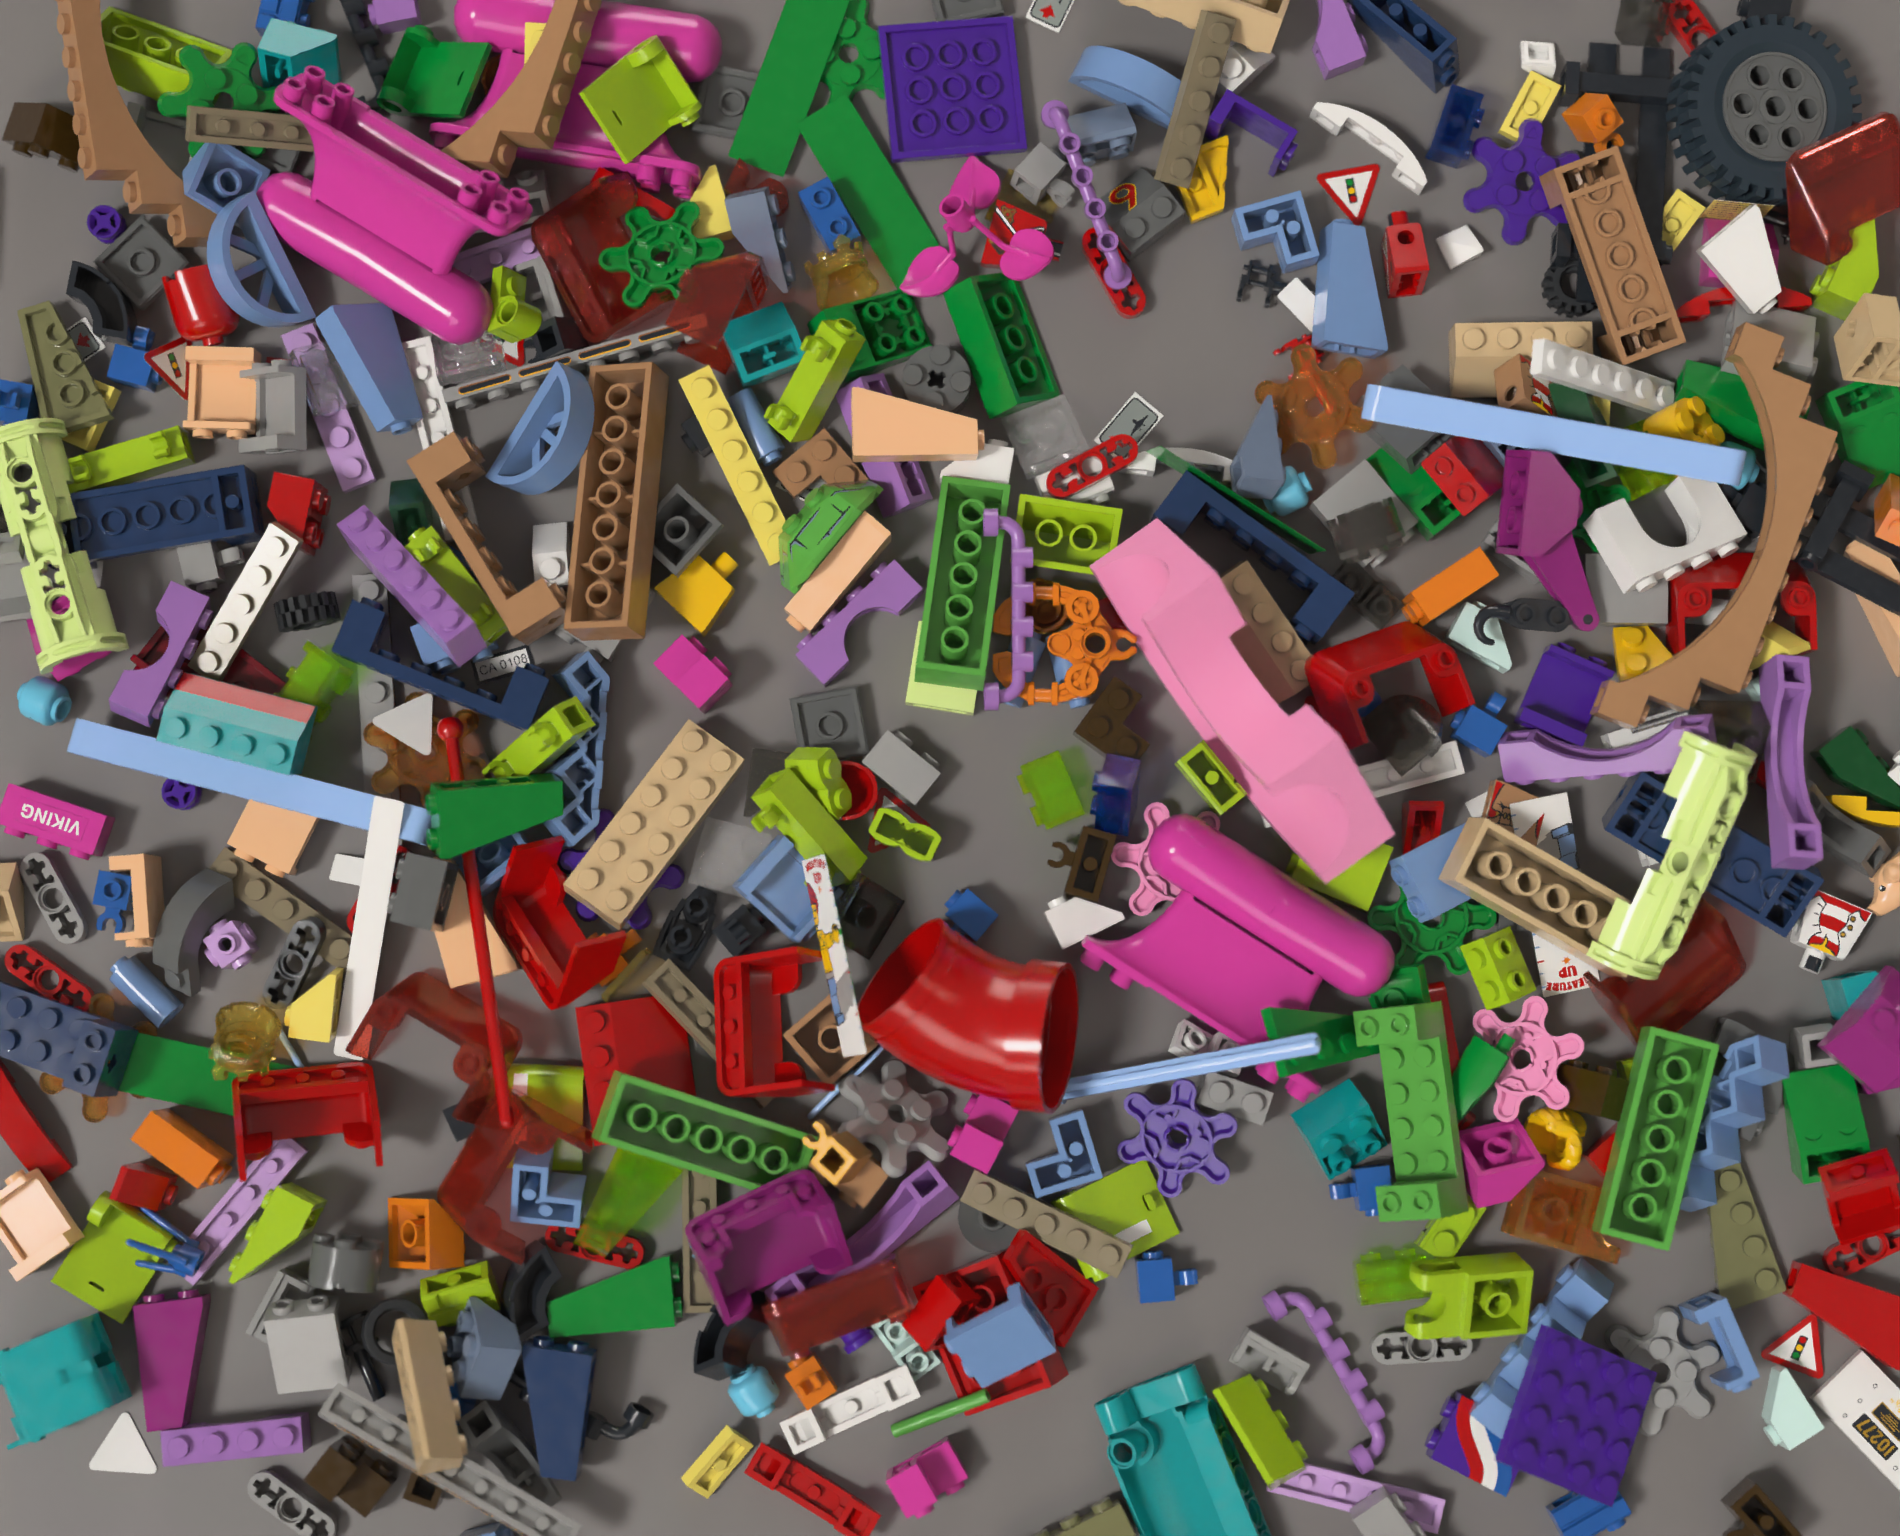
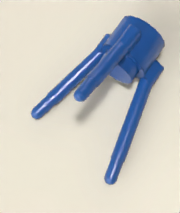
[126,1207,205,1278]

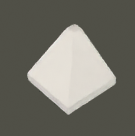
[1520,41,1556,81]
[1435,225,1484,270]

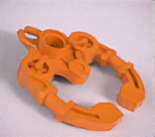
[993,582,1137,706]

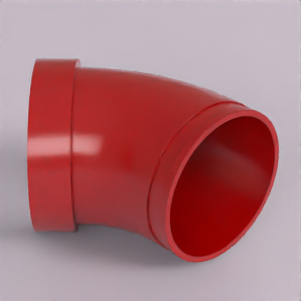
[857,918,1079,1114]

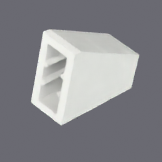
[1696,204,1782,315]

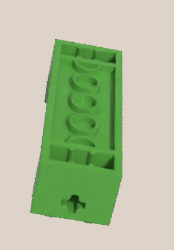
[1353,1001,1469,1222]

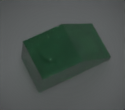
[388,478,434,546]

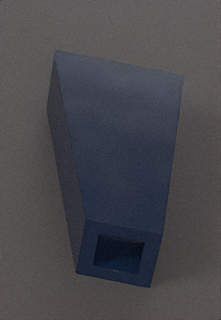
[1347,0,1460,94]
[522,1336,598,1482]

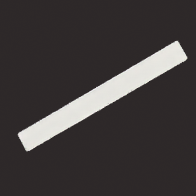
[334,796,404,1061]

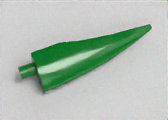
[1452,1033,1516,1124]

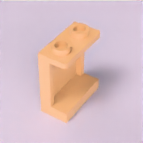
[183,346,261,440]
[227,799,320,878]
[109,854,165,948]
[0,1168,85,1282]

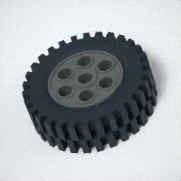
[1666,14,1862,207]

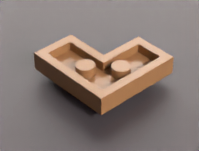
[772,428,868,499]

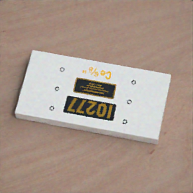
[1810,1349,1900,1491]

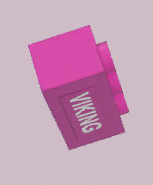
[0,783,115,860]

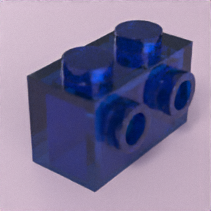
[1425,84,1485,169]
[1090,753,1141,837]

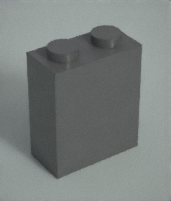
[1351,364,1455,475]

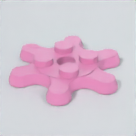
[1111,802,1220,916]
[1473,996,1585,1122]

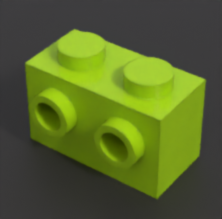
[1460,926,1537,1010]

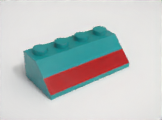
[156,672,318,776]

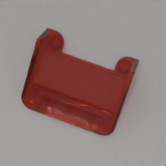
[1786,112,1900,266]

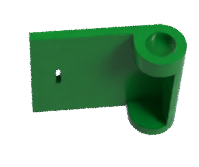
[376,25,493,118]

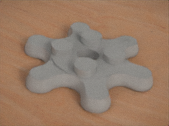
[838,1060,949,1177]
[1605,1307,1720,1436]

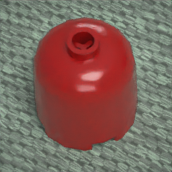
[162,264,240,346]

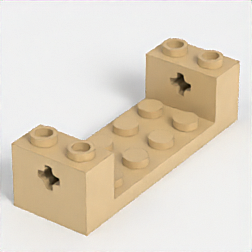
[1834,293,1900,387]

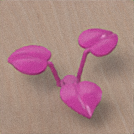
[899,156,1054,298]

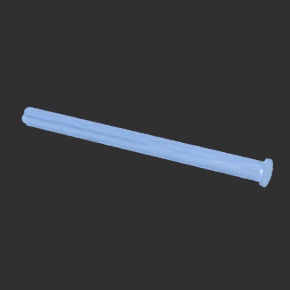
[1061,1032,1321,1104]

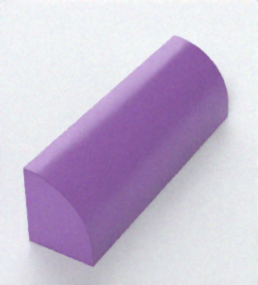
[835,373,933,519]

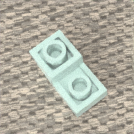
[869,1301,941,1381]

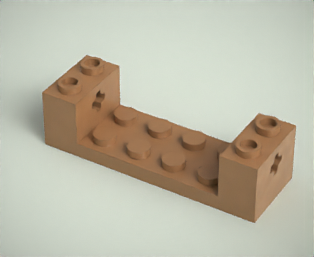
[1539,145,1686,365]
[407,431,567,646]

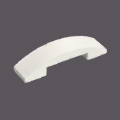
[1309,102,1428,195]
[1119,448,1233,487]
[780,1364,921,1455]

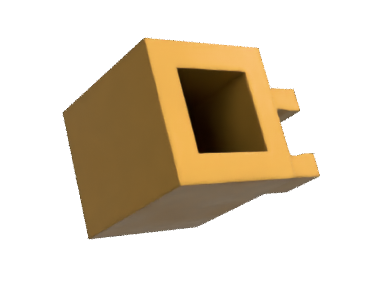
[801,1119,873,1186]

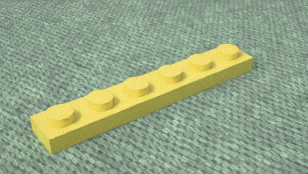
[678,365,786,566]

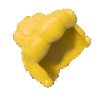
[1523,1107,1587,1171]

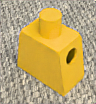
[654,551,739,636]

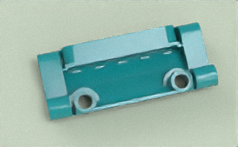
[1094,1363,1272,1536]

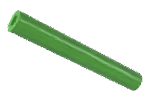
[891,1388,991,1438]

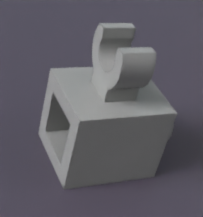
[1010,142,1075,209]
[177,541,245,593]

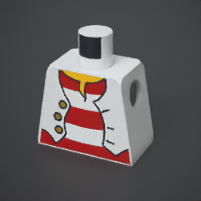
[1790,890,1872,974]

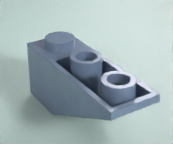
[724,186,796,293]
[1229,395,1286,500]

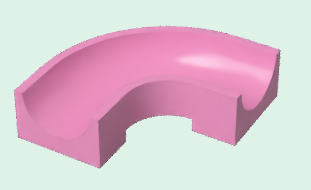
[1089,518,1395,884]

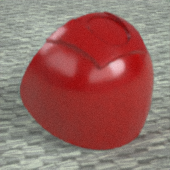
[837,761,878,821]

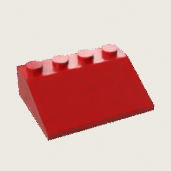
[575,996,697,1146]
[912,1248,1069,1416]

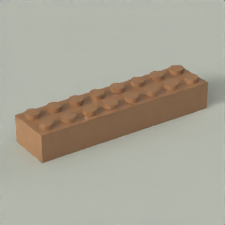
[563,362,669,641]

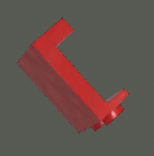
[1421,436,1504,516]
[1818,1148,1900,1245]

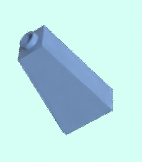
[1311,219,1388,359]
[315,303,423,435]

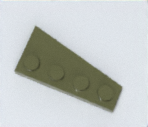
[17,301,115,433]
[1707,1163,1787,1310]

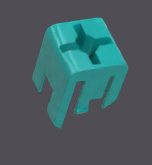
[0,1312,133,1450]

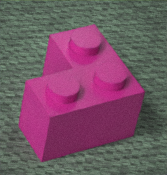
[653,634,733,714]
[947,1093,1019,1174]
[886,1436,968,1519]

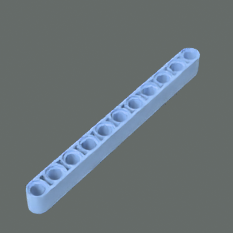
[1361,383,1747,486]
[67,718,431,846]

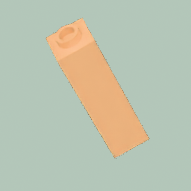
[851,387,984,462]
[784,511,891,633]
[1843,540,1900,677]
[432,856,522,989]

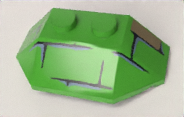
[778,480,884,595]

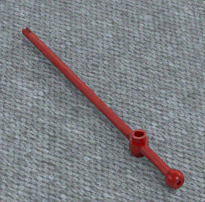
[437,717,514,1128]

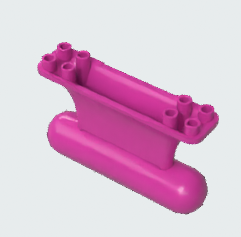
[429,0,722,199]
[256,65,533,345]
[1080,814,1395,1103]

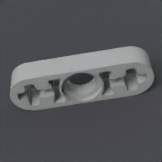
[20,853,88,944]
[1369,1330,1473,1365]
[247,1469,338,1536]

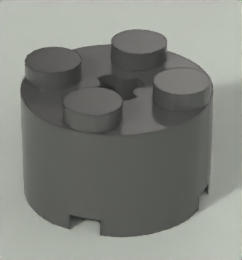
[902,344,971,414]
[308,1233,384,1293]

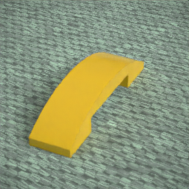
[1825,795,1900,828]

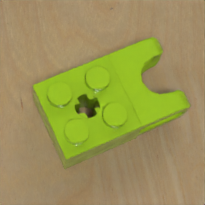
[1404,1252,1534,1340]

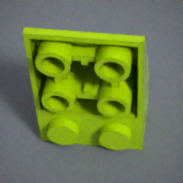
[1809,197,1879,321]
[228,1182,328,1284]

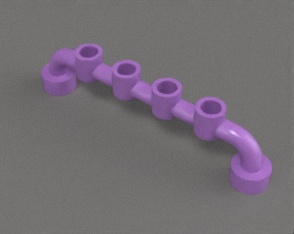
[1041,100,1132,290]
[983,509,1034,710]
[1262,1290,1386,1475]

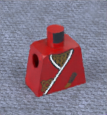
[981,199,1064,269]
[1381,211,1430,299]

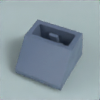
[1065,103,1137,166]
[447,1297,522,1400]

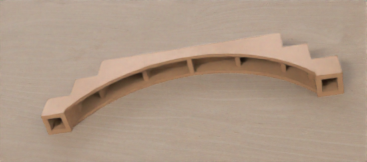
[55,0,217,247]
[440,0,602,178]
[1590,322,1838,729]

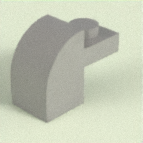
[1790,1023,1838,1070]

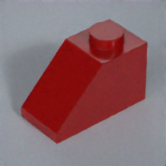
[109,1162,179,1211]

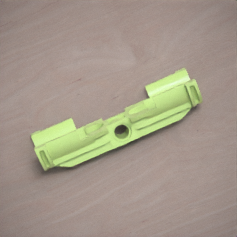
[0,418,129,675]
[1587,731,1757,980]

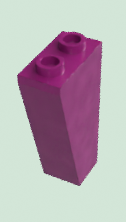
[133,1289,211,1432]

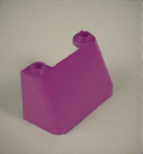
[685,1169,854,1326]

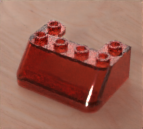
[531,171,678,343]

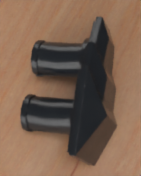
[652,885,717,972]

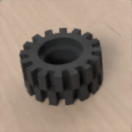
[1541,260,1597,318]
[274,591,341,632]

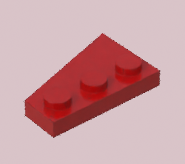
[1002,1229,1099,1348]

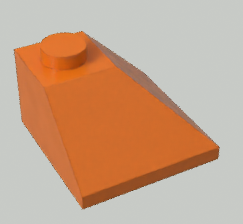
[388,1197,466,1270]

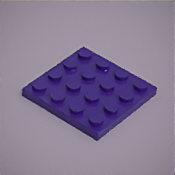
[877,16,1027,163]
[1495,1325,1657,1507]

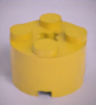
[1643,396,1725,477]

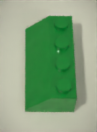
[943,272,1061,419]

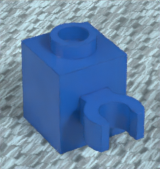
[107,325,163,393]
[0,379,39,426]
[1449,692,1508,758]
[92,870,133,933]
[944,888,999,942]
[1329,1163,1391,1216]
[1135,1250,1198,1304]

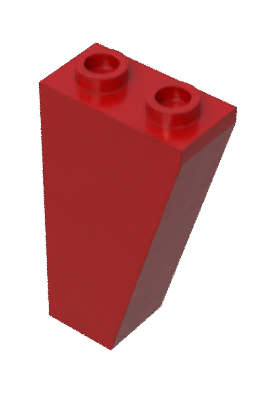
[1782,1261,1900,1371]

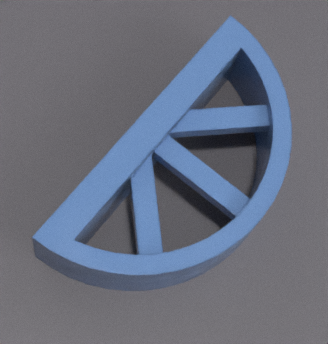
[1069,46,1181,129]
[207,190,316,328]
[485,361,595,495]

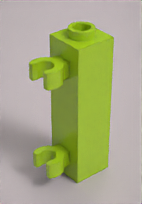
[763,318,866,443]
[67,426,196,493]
[404,526,509,648]
[482,696,595,778]
[750,768,868,887]

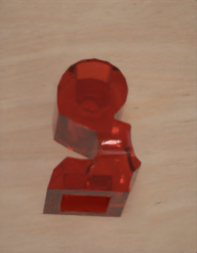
[724,158,789,217]

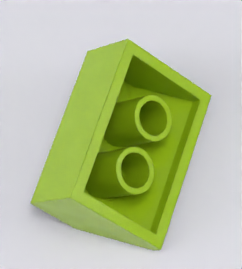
[1010,494,1123,575]
[1212,1374,1308,1491]

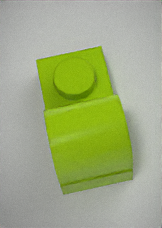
[487,265,542,343]

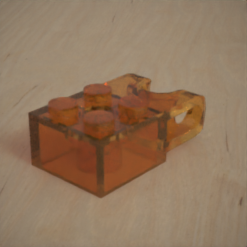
[1500,1170,1621,1264]

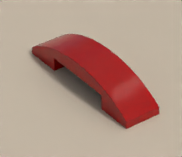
[1676,286,1812,323]
[0,1059,73,1184]
[744,1442,882,1536]

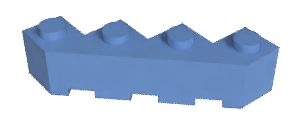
[543,651,610,847]
[1680,1035,1790,1212]
[1470,1257,1614,1440]

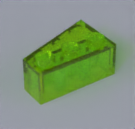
[274,640,354,742]
[573,1147,683,1257]

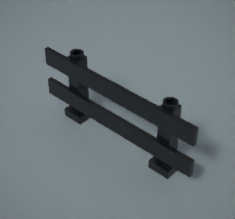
[1550,42,1677,304]
[1792,460,1900,616]

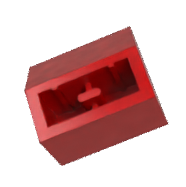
[267,472,331,556]

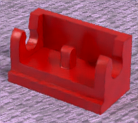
[902,1274,982,1352]

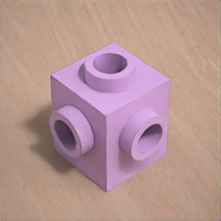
[203,919,260,971]

